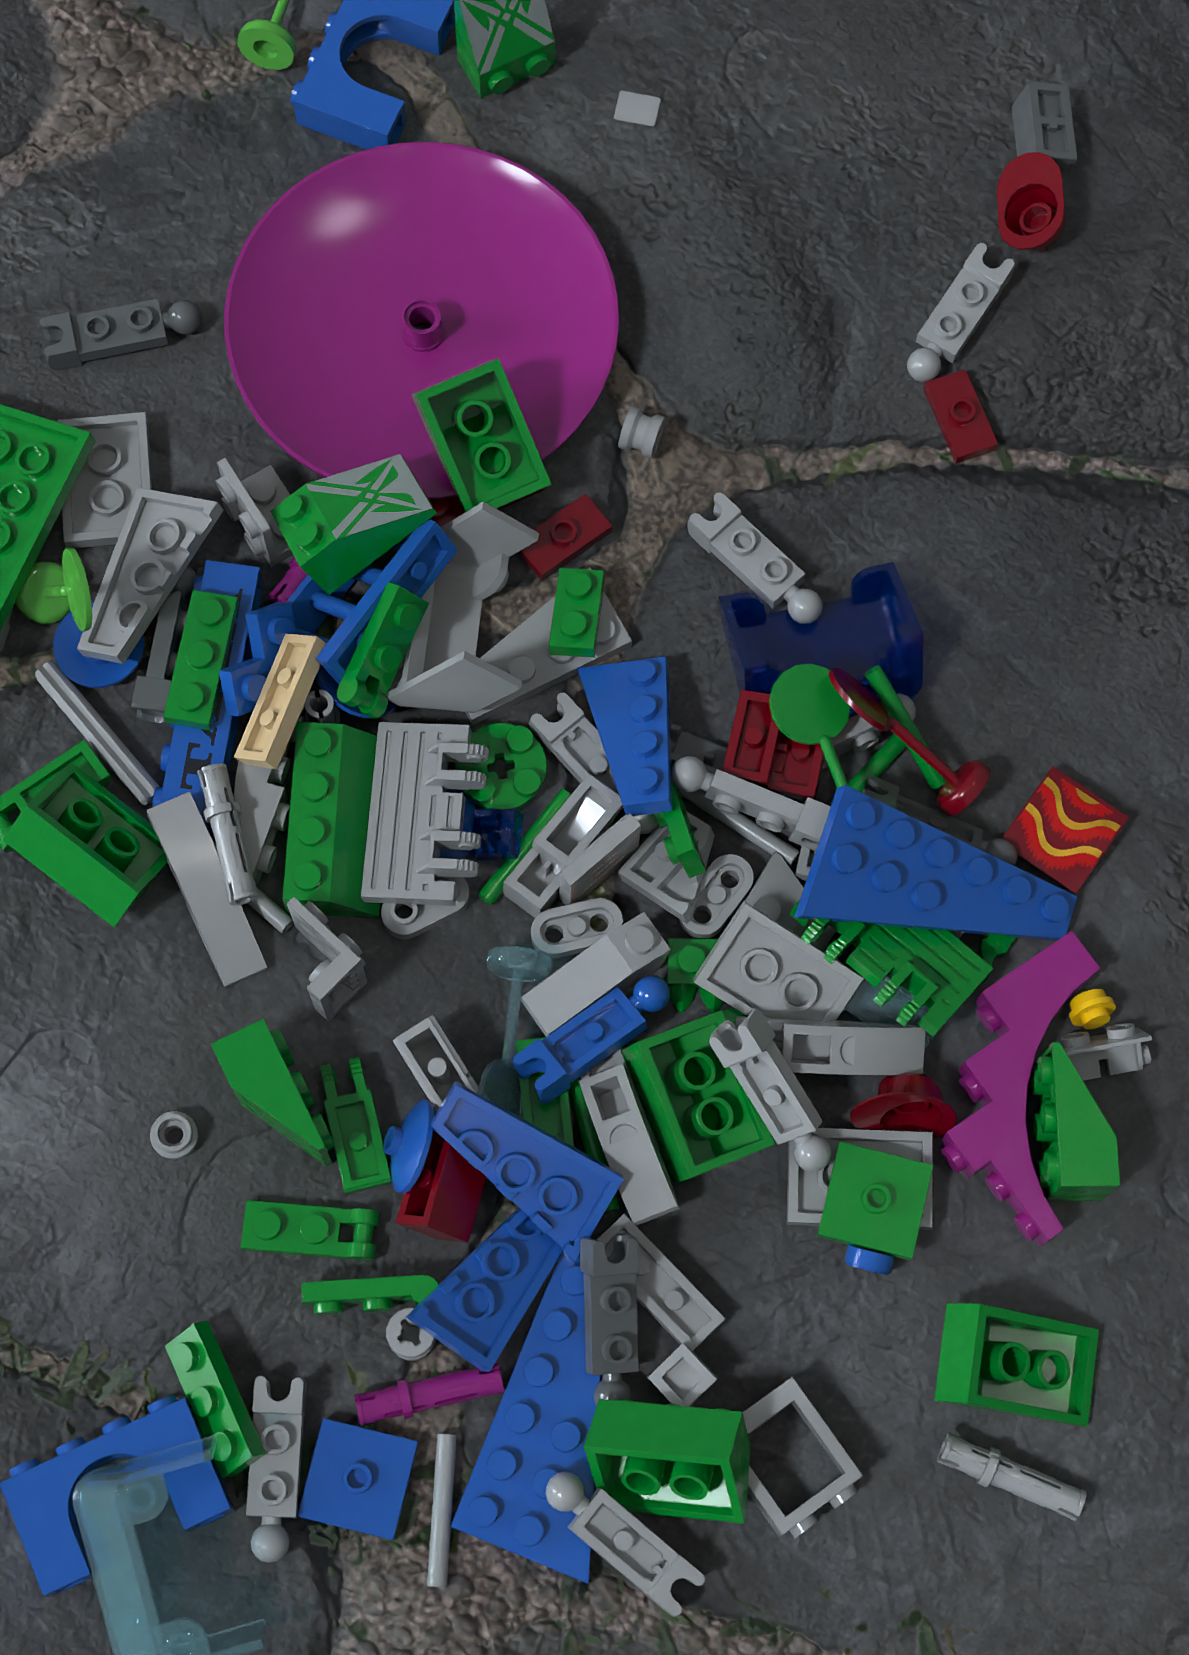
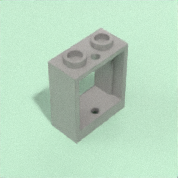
[743,1377,863,1538]

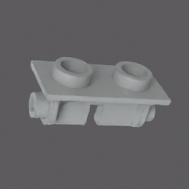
[1047,1023,1152,1081]

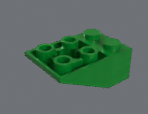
[211,1019,334,1167]
[1029,1042,1120,1202]

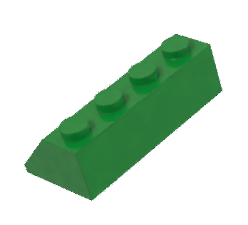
[282,722,381,919]

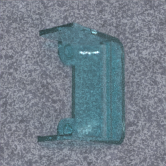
[72,1435,267,1655]

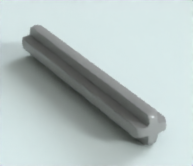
[35,661,159,805]

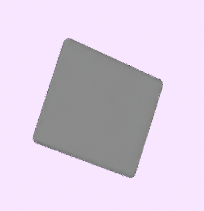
[614,90,661,127]

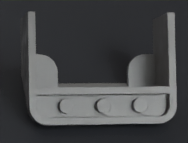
[386,502,539,713]

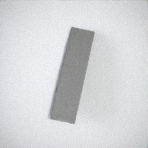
[147,792,268,988]

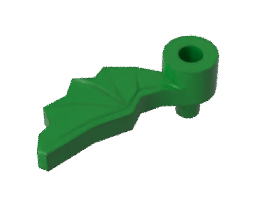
[980,934,1019,984]

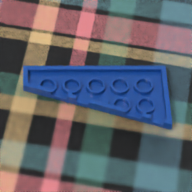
[794,785,1077,941]
[451,1251,600,1584]

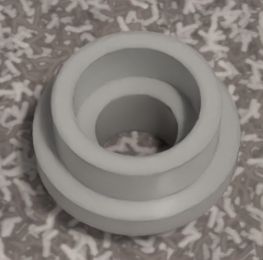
[150,1111,198,1159]

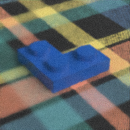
[219,602,296,716]

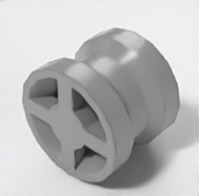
[618,406,666,459]
[386,1308,436,1361]

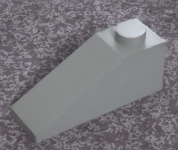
[520,912,671,1037]

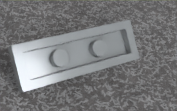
[597,1214,725,1351]

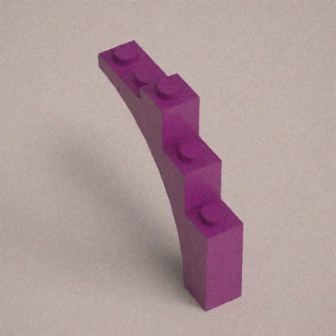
[940,931,1100,1247]

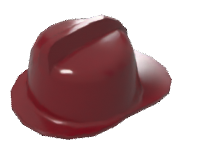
[997,152,1066,252]
[850,1073,957,1139]

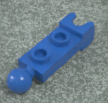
[513,975,670,1104]

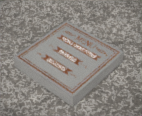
[559,814,641,905]

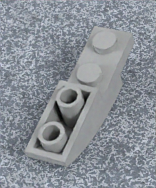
[234,714,305,885]
[736,1016,925,1075]
[579,1046,680,1226]

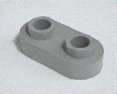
[679,854,754,939]
[381,877,469,939]
[531,898,623,958]

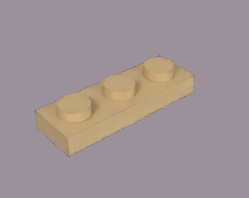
[234,633,327,769]

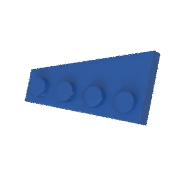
[577,656,672,816]
[431,1081,624,1261]
[406,1207,563,1372]

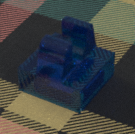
[469,808,524,860]

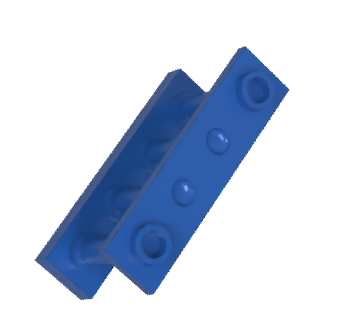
[287,520,458,684]

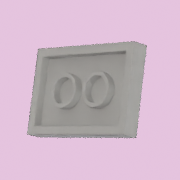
[57,412,153,548]
[693,901,864,1022]
[787,1128,932,1230]

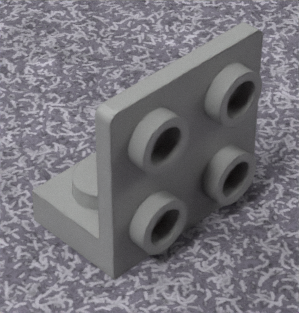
[216,458,293,567]
[287,897,368,1022]

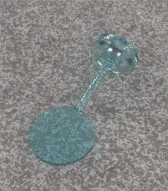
[478,946,552,1117]

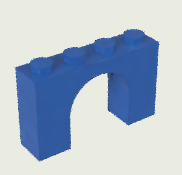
[291,0,455,150]
[0,1395,236,1597]

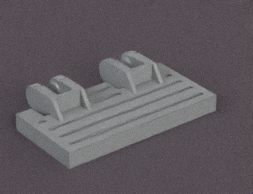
[361,722,489,906]

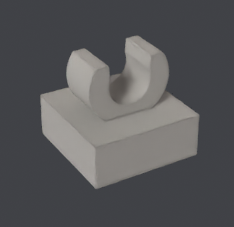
[648,1342,719,1407]

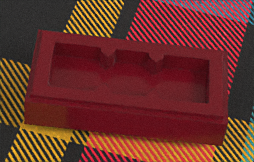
[923,369,998,464]
[518,493,612,581]

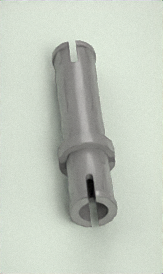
[197,763,260,905]
[937,1433,1087,1521]

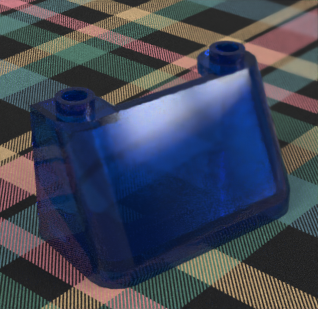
[719,562,923,714]

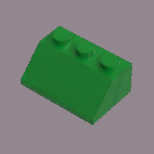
[3,762,168,927]
[621,1010,775,1184]
[584,1399,750,1524]

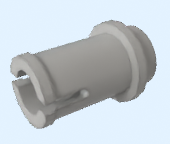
[304,690,341,724]

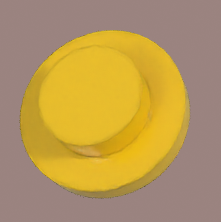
[1069,989,1116,1030]

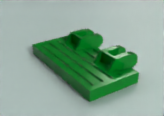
[789,900,994,1037]

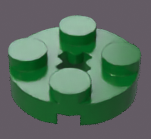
[455,723,547,815]

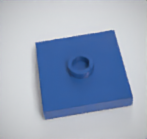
[297,1418,419,1541]

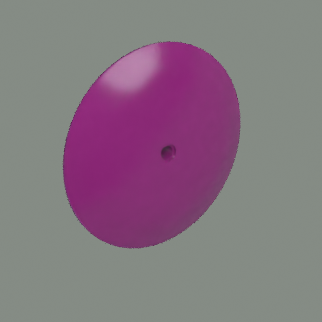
[224,142,619,499]

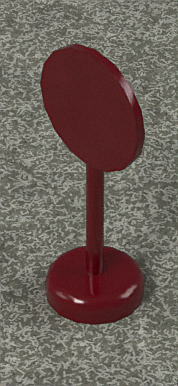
[828,667,991,817]

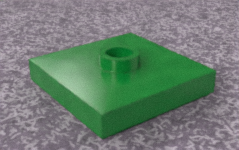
[816,1141,933,1261]

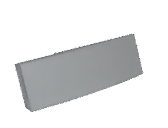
[502,774,623,918]

